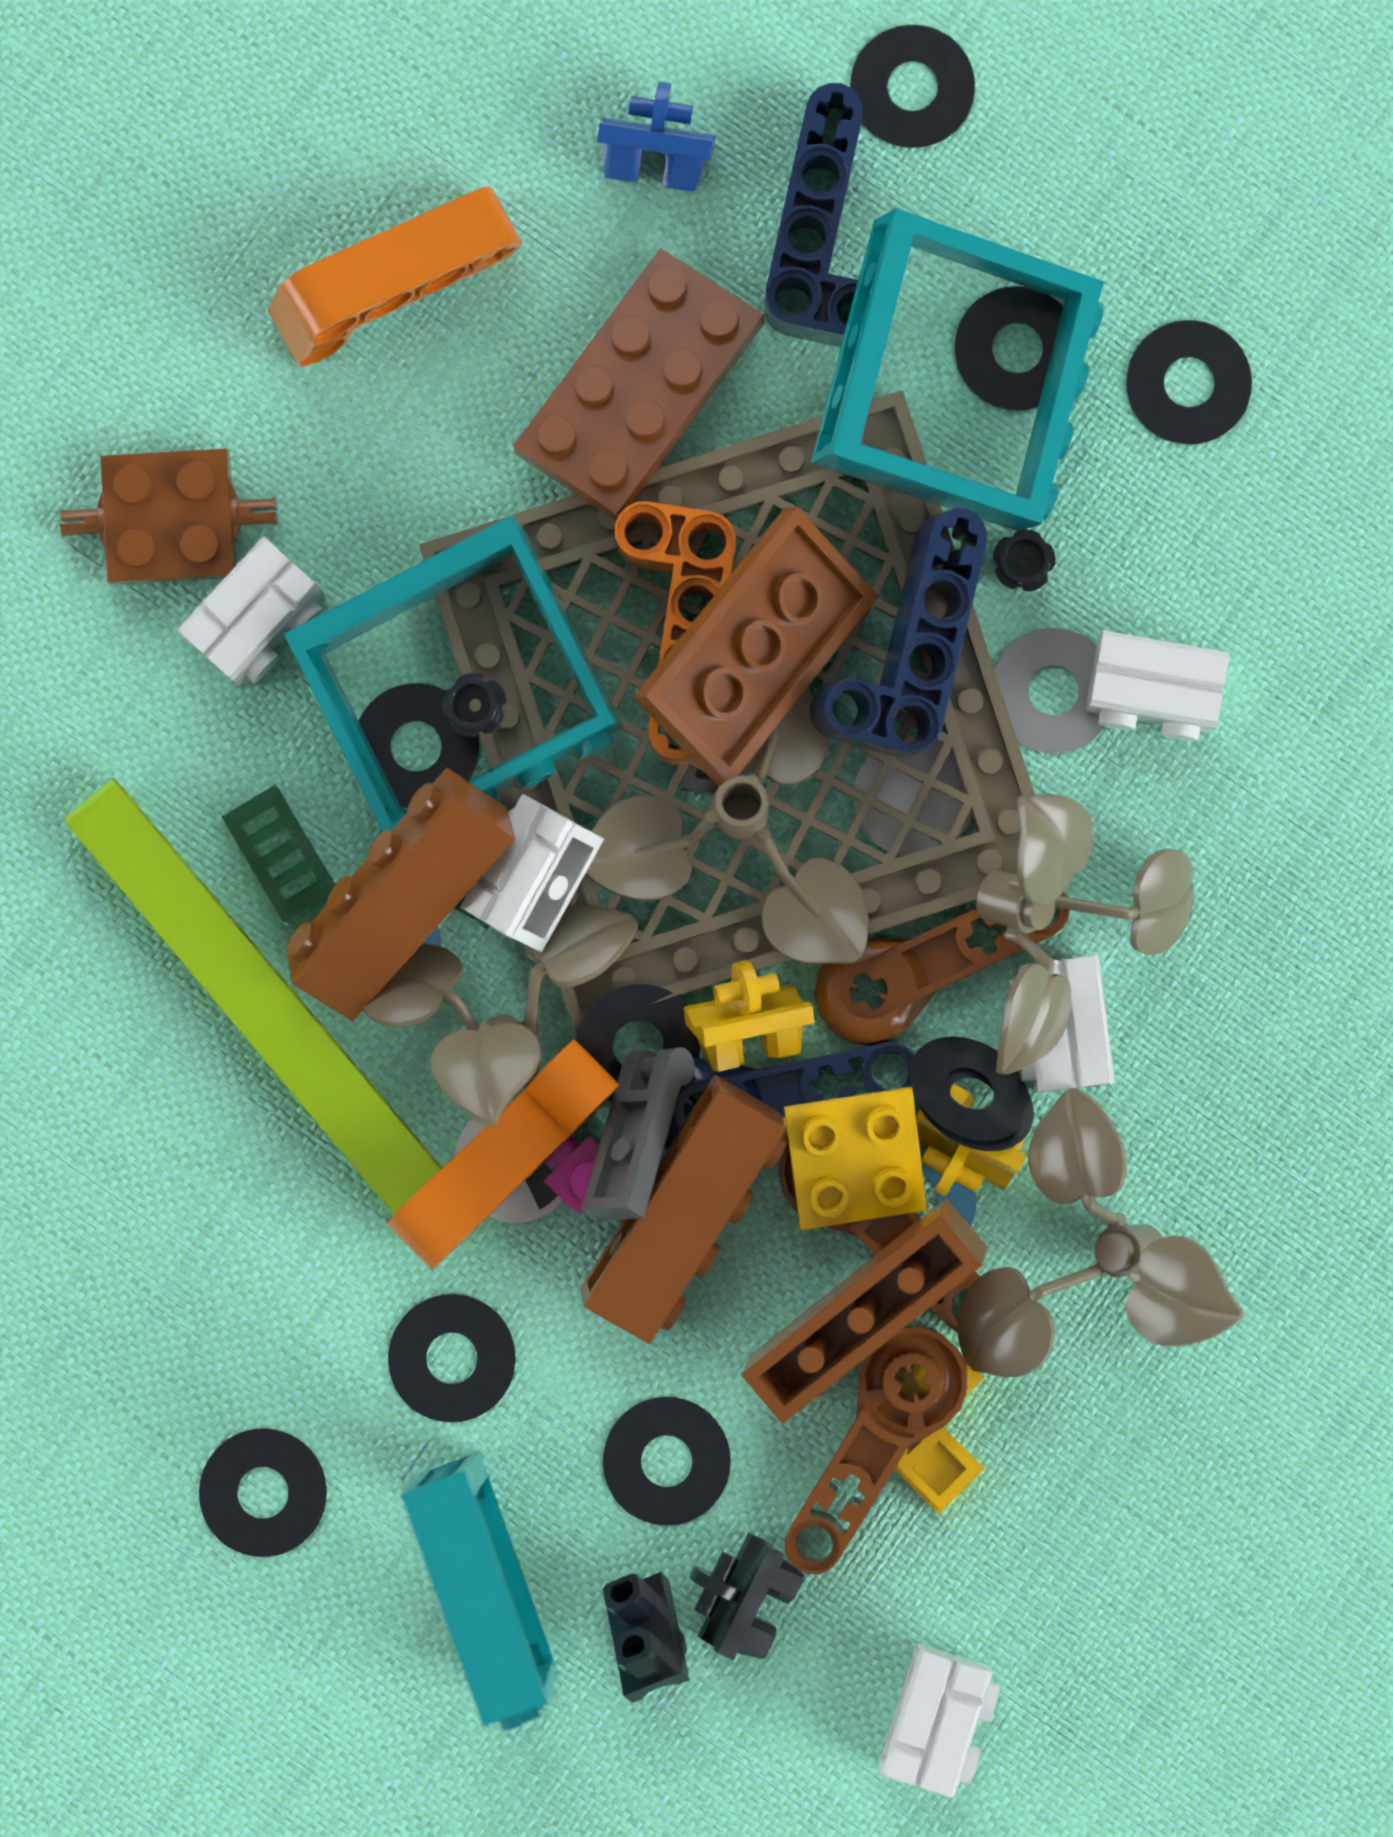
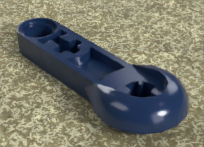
[664,1043,915,1150]

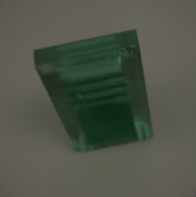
[222,784,337,925]

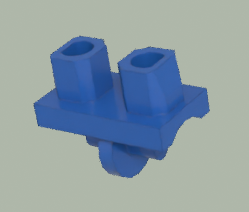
[597,81,716,192]

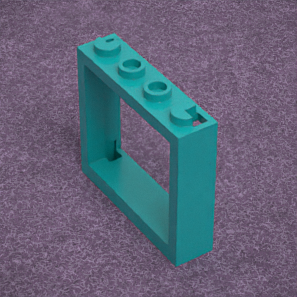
[811,208,1104,531]
[284,515,624,832]
[401,1452,558,1731]

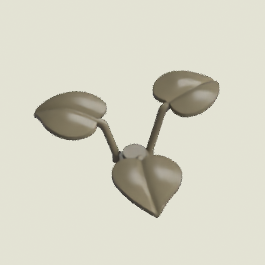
[586,686,869,964]
[976,794,1194,1075]
[363,904,638,1127]
[958,1088,1245,1378]

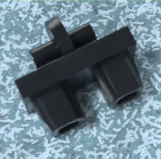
[689,1532,804,1661]
[602,1572,690,1703]

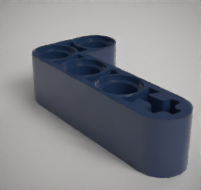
[765,83,863,347]
[810,508,987,756]

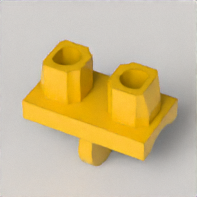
[683,960,815,1072]
[915,1083,1027,1197]

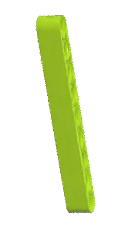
[64,778,443,1214]

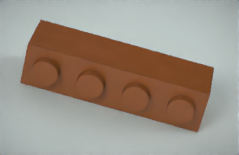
[286,768,515,1021]
[580,1075,788,1345]
[741,1198,988,1424]

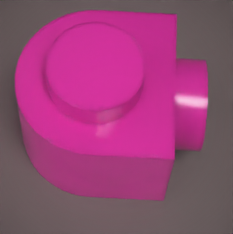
[544,1136,599,1213]

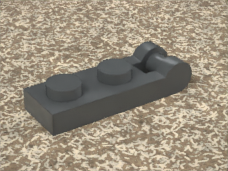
[581,1047,695,1220]

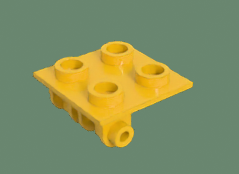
[782,1087,927,1231]

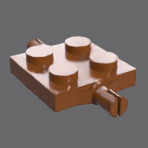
[60,448,278,585]

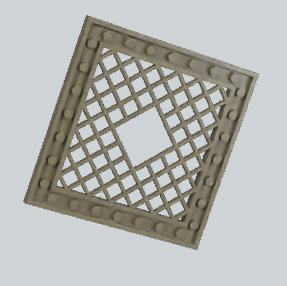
[419,390,1035,1030]

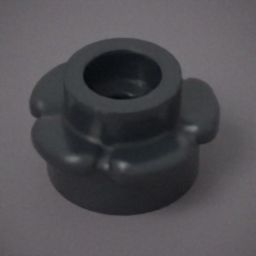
[993,529,1056,592]
[443,673,506,737]

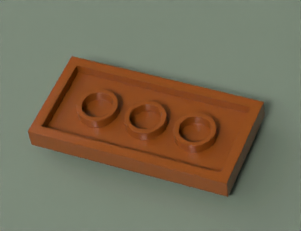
[513,248,765,521]
[633,506,879,786]

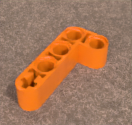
[268,186,523,367]
[615,501,736,766]
[386,1039,620,1270]

